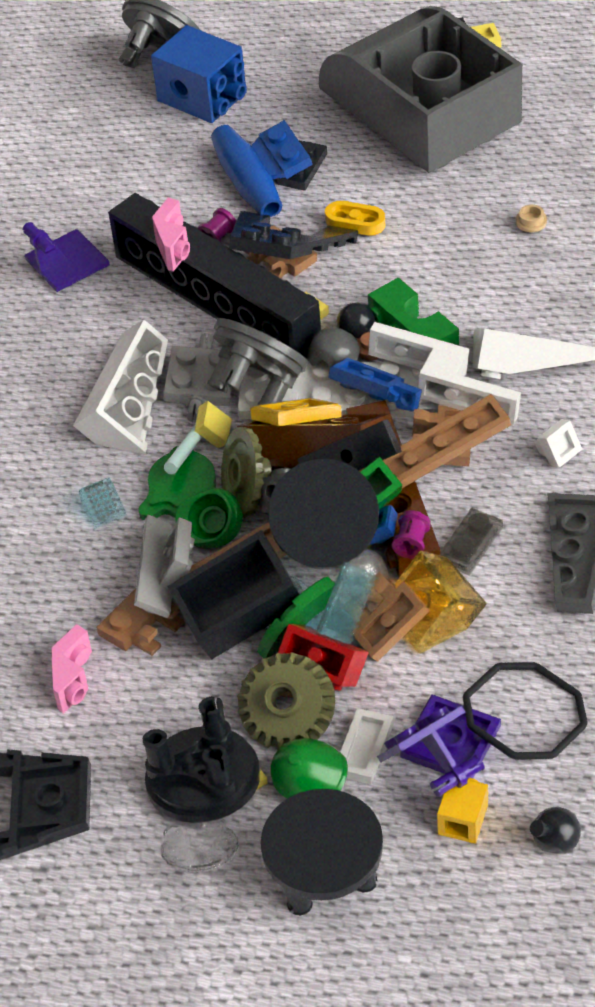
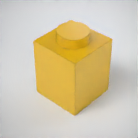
[437,778,488,844]

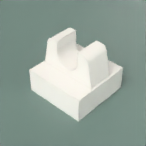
[534,419,582,468]

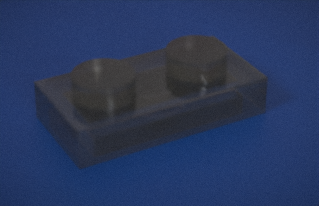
[440,508,503,576]

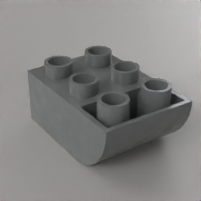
[319,6,523,173]

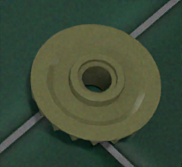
[221,427,271,518]
[237,652,335,750]

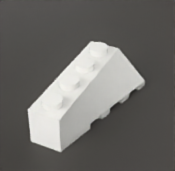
[73,320,168,454]

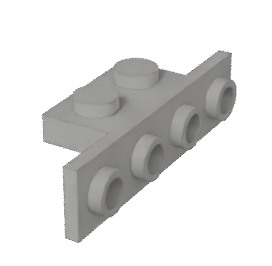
[134,515,195,618]

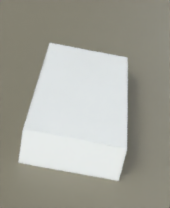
[341,708,394,785]

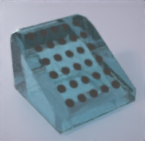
[79,478,127,528]

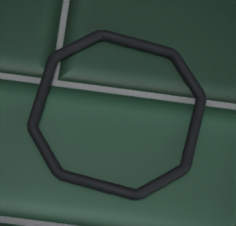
[462,662,588,760]

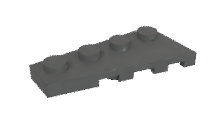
[547,493,595,614]

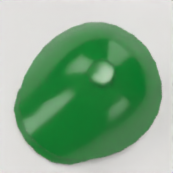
[175,488,243,549]
[271,738,348,799]

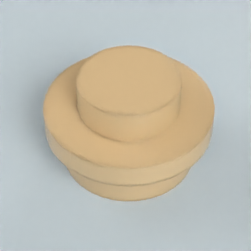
[516,204,547,233]

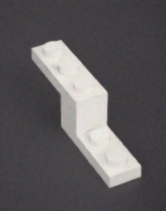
[368,322,521,426]

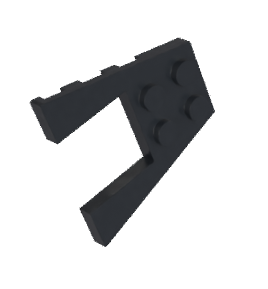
[229,211,358,259]
[0,749,91,860]

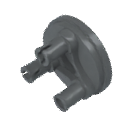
[119,0,200,68]
[207,318,308,405]

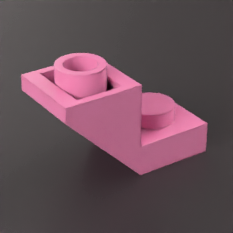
[152,197,190,272]
[51,624,92,714]

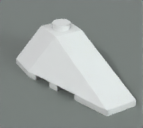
[473,329,595,379]

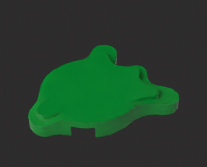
[138,446,217,520]

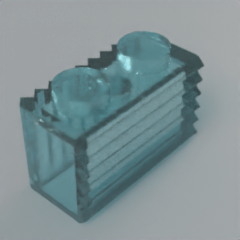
[316,562,379,644]

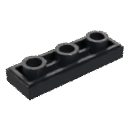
[297,419,402,471]

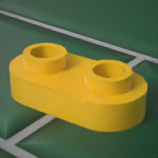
[325,201,385,236]

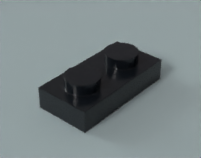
[277,140,327,191]

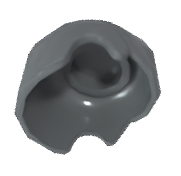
[307,327,361,369]

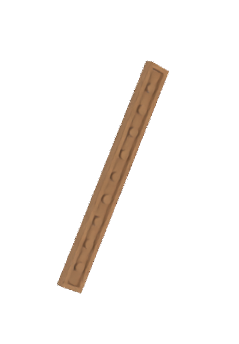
[189,394,511,573]

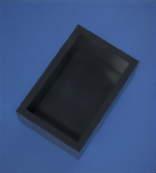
[167,530,300,660]

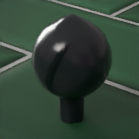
[336,302,375,338]
[530,806,581,854]

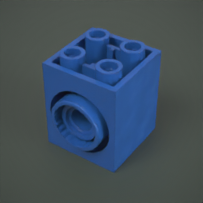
[151,25,247,123]

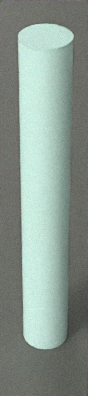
[164,424,202,474]

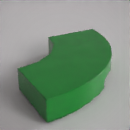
[257,576,336,659]

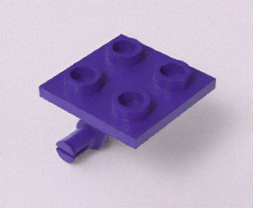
[22,222,110,292]
[377,706,485,797]

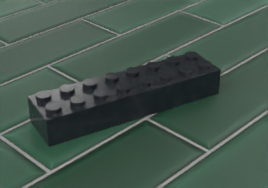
[108,193,321,360]

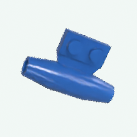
[211,120,313,217]

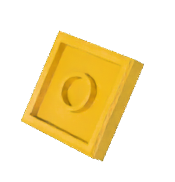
[250,398,342,426]

